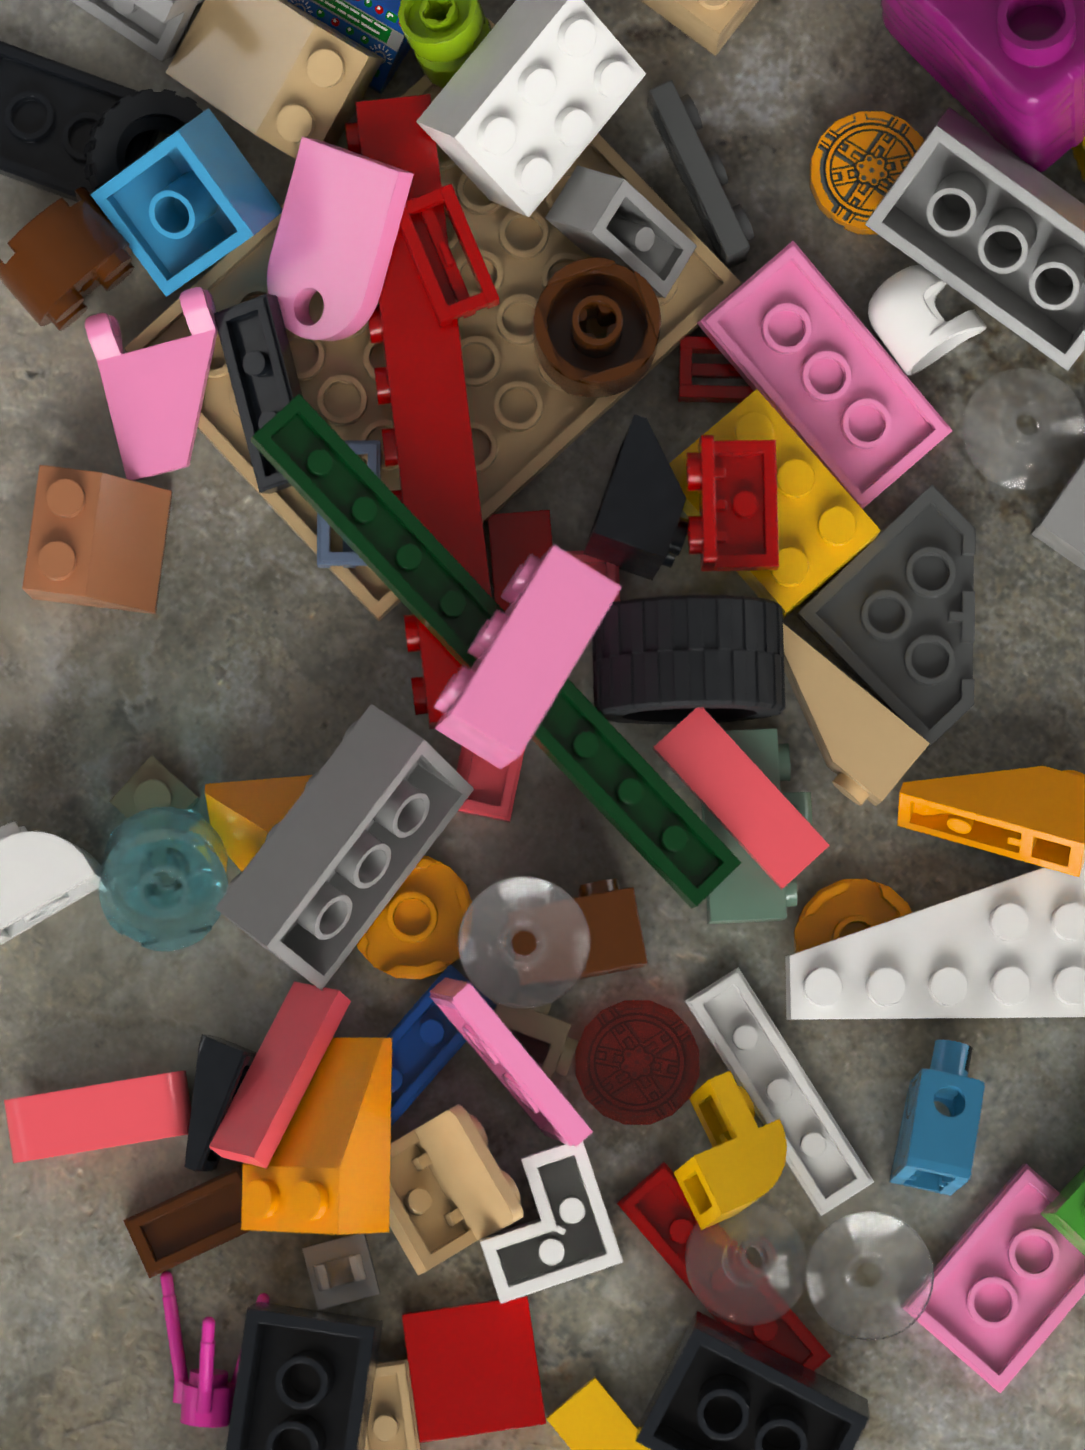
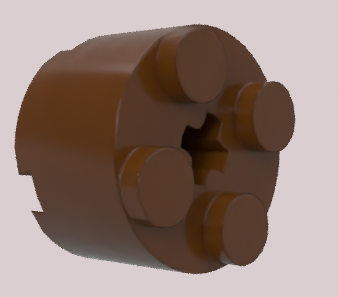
[0,187,135,331]
[534,257,661,398]

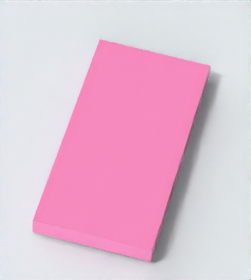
[697,241,953,509]

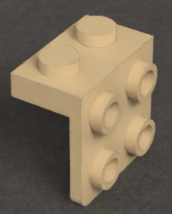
[389,1104,523,1275]

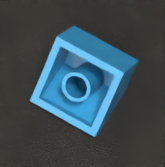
[90,108,283,297]

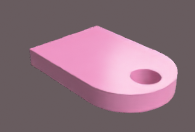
[267,137,414,341]

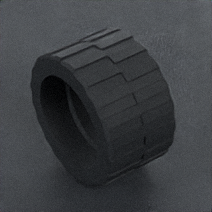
[592,595,786,724]

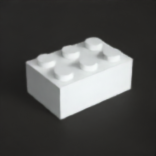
[416,0,646,217]

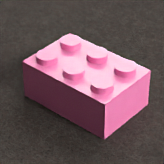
[434,545,621,769]

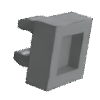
[302,1233,381,1311]

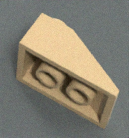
[166,0,384,159]

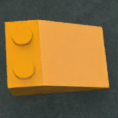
[241,1037,392,1235]

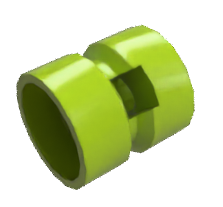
[398,0,492,88]

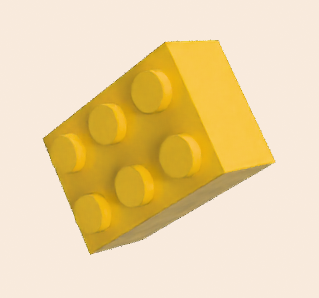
[669,389,881,619]

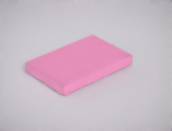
[429,977,593,1147]
[901,1163,1085,1394]

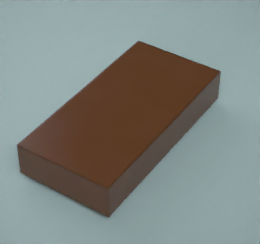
[123,1166,252,1278]

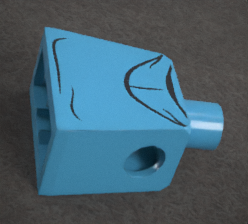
[889,1040,985,1196]

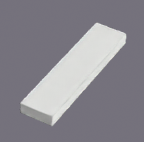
[684,967,874,1216]

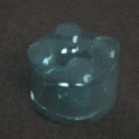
[99,807,229,951]

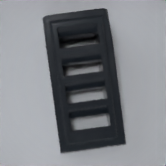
[184,1034,257,1172]

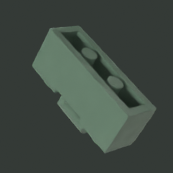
[701,728,813,924]

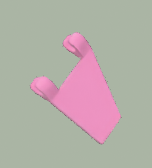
[85,287,218,481]

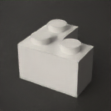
[480,1141,623,1304]

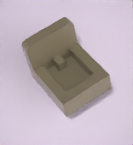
[494,991,579,1080]

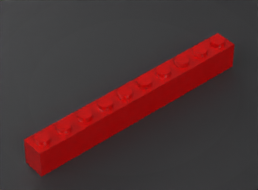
[345,94,492,730]

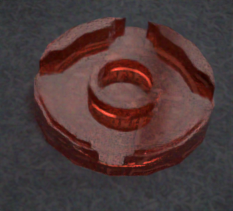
[575,1000,700,1125]

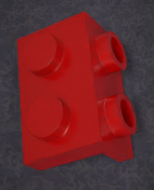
[687,435,779,571]

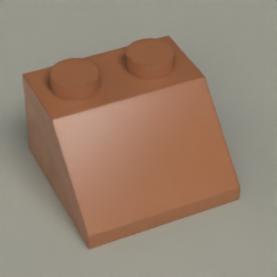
[22,465,172,614]

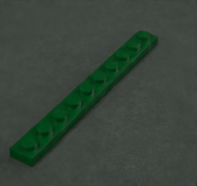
[250,394,742,908]

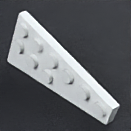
[785,861,1085,1020]

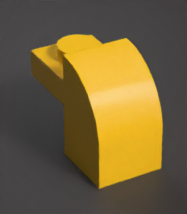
[673,1071,787,1230]

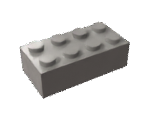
[865,107,1085,371]
[215,704,474,991]

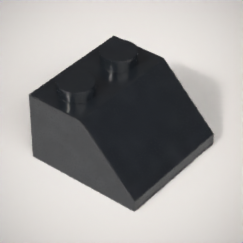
[583,414,688,580]

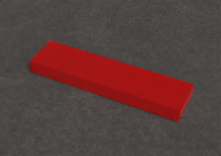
[616,1161,831,1371]

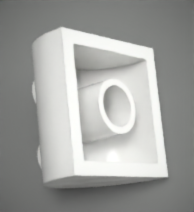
[0,821,110,945]

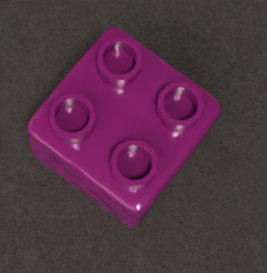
[881,0,1085,173]

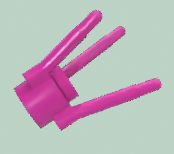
[160,1271,270,1428]

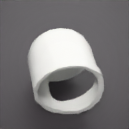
[868,265,987,376]

